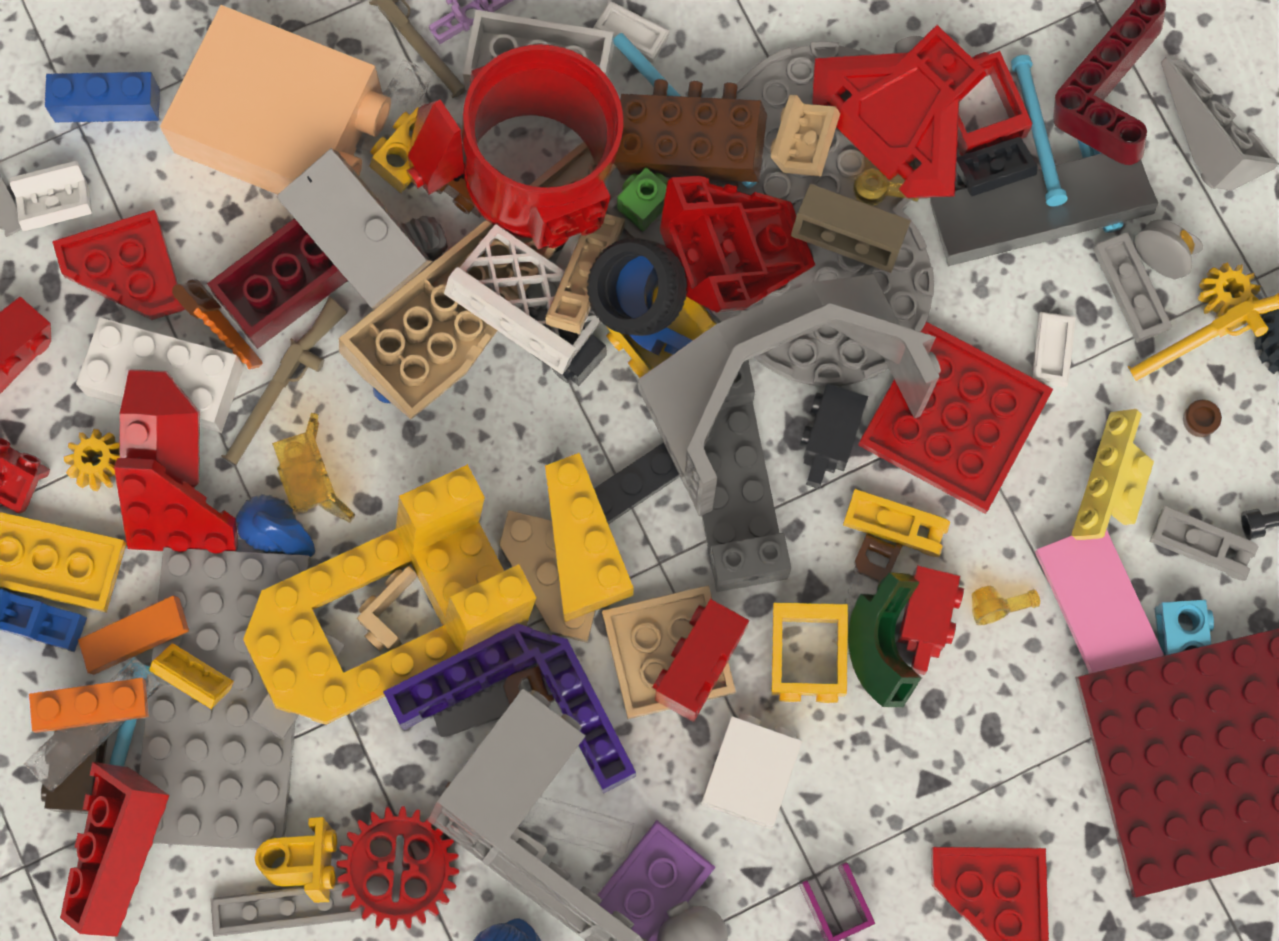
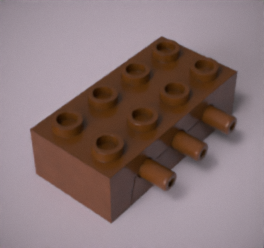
[614,79,767,183]

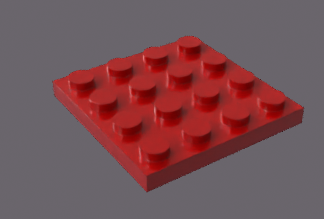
[858,322,1053,514]

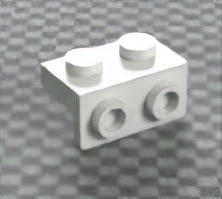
[9,161,92,231]

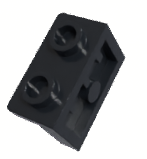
[956,136,1038,197]

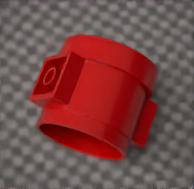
[461,44,624,249]

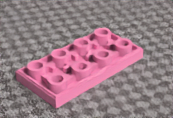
[1035,529,1164,673]

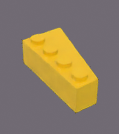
[545,453,634,622]

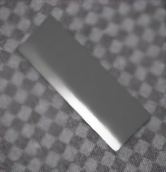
[930,154,1159,266]

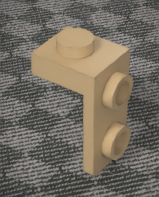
[357,566,417,652]

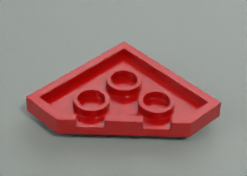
[52,210,185,320]
[114,458,239,554]
[931,847,1049,941]

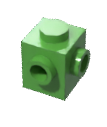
[617,168,668,232]

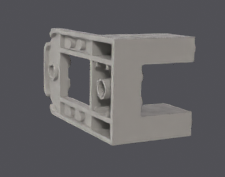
[428,689,647,941]

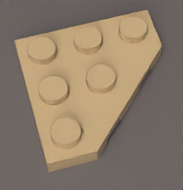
[499,510,614,643]

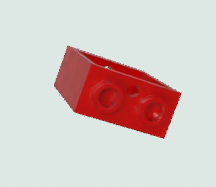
[957,51,1033,156]

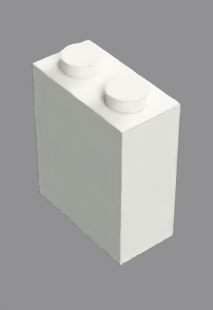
[701,714,802,829]

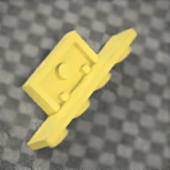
[1071,409,1154,540]

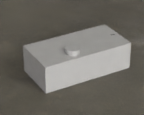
[276,148,432,308]

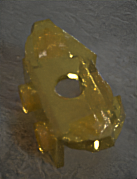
[272,412,355,523]

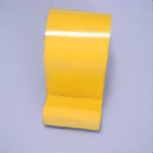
[255,817,338,903]

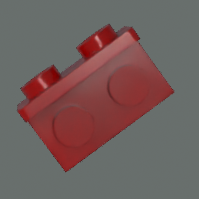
[0,437,50,514]

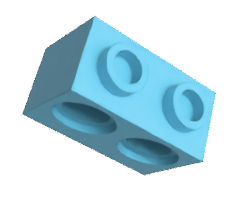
[1154,600,1214,656]

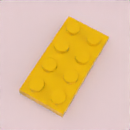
[0,512,127,613]

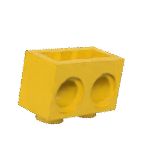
[369,107,419,193]

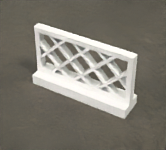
[444,224,601,374]

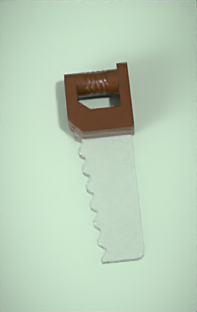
[832,534,903,649]

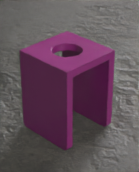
[799,862,876,941]

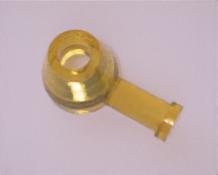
[853,168,919,206]
[971,586,1040,625]

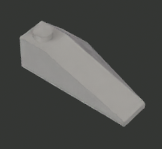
[1161,57,1279,190]

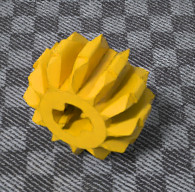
[1198,262,1261,320]
[64,429,120,491]

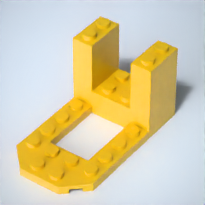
[243,464,536,725]

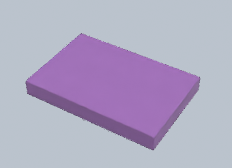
[598,820,715,941]

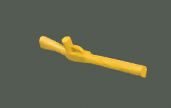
[1128,293,1279,381]

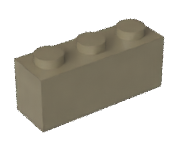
[791,184,911,273]

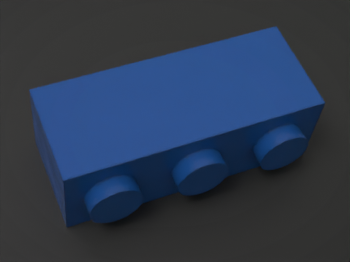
[45,72,160,123]

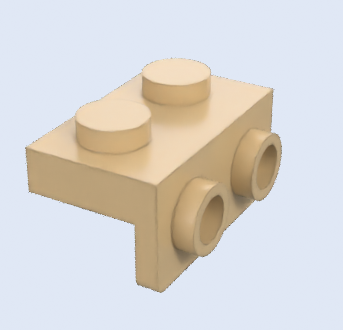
[771,95,840,176]

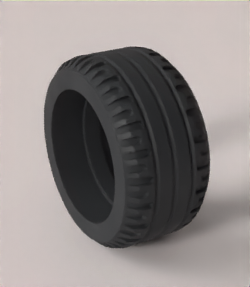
[587,238,687,336]

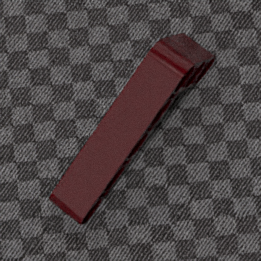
[1053,0,1166,165]

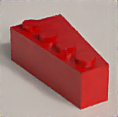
[60,762,169,937]

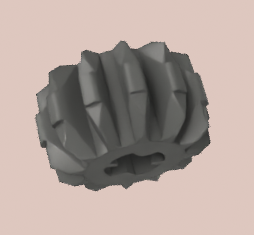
[401,216,448,264]

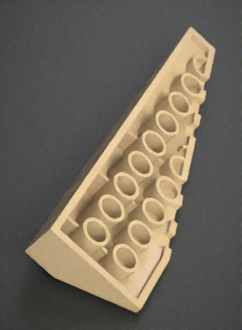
[339,141,616,419]

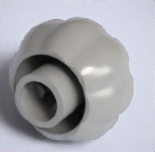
[657,901,728,941]

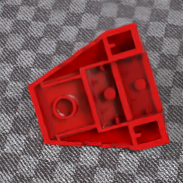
[660,176,816,313]

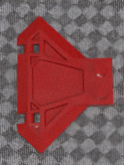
[812,25,987,198]

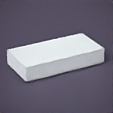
[593,0,670,63]
[1031,312,1076,388]

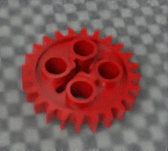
[336,806,460,931]

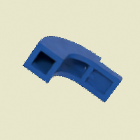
[616,256,693,356]

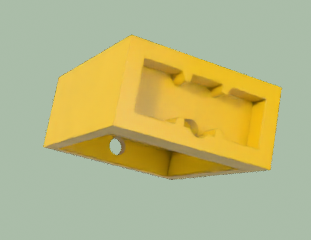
[771,603,848,703]

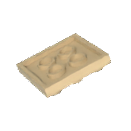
[602,585,736,719]

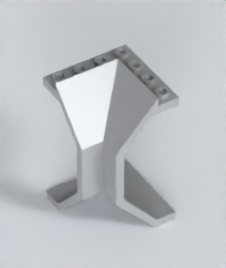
[638,274,941,516]

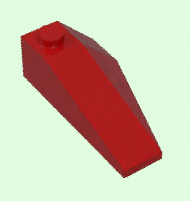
[406,99,464,195]

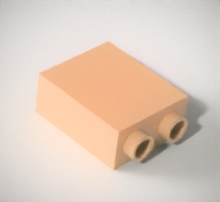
[160,5,391,195]

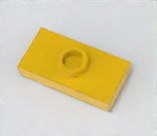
[149,643,234,709]

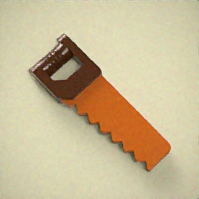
[172,279,263,370]

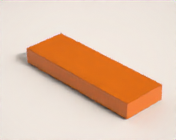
[78,595,189,675]

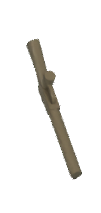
[369,0,465,98]
[221,296,347,465]

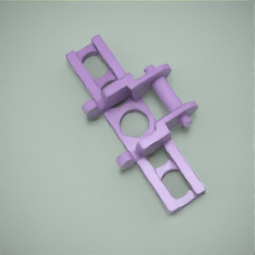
[429,0,513,45]

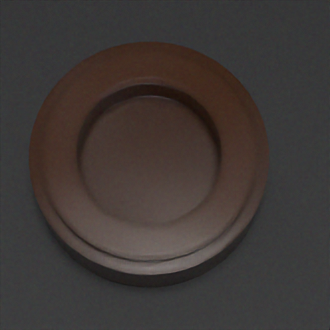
[1183,399,1222,437]

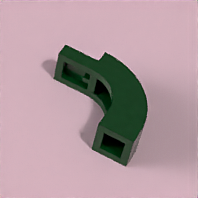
[848,572,922,707]

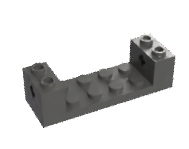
[701,360,791,592]

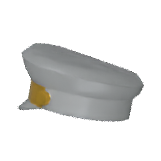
[1134,220,1203,279]

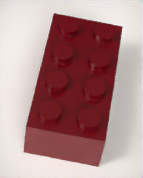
[207,218,348,349]

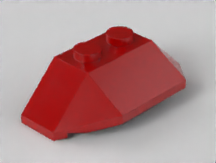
[120,369,200,488]

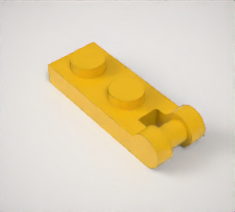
[843,489,950,557]

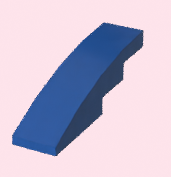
[0,589,87,652]

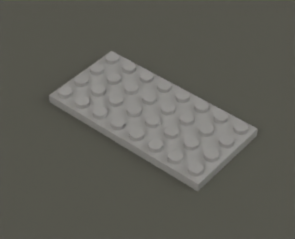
[139,547,311,850]

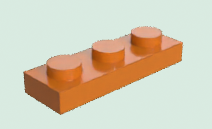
[29,678,149,733]

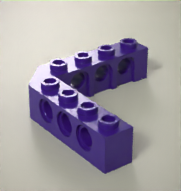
[383,623,636,794]

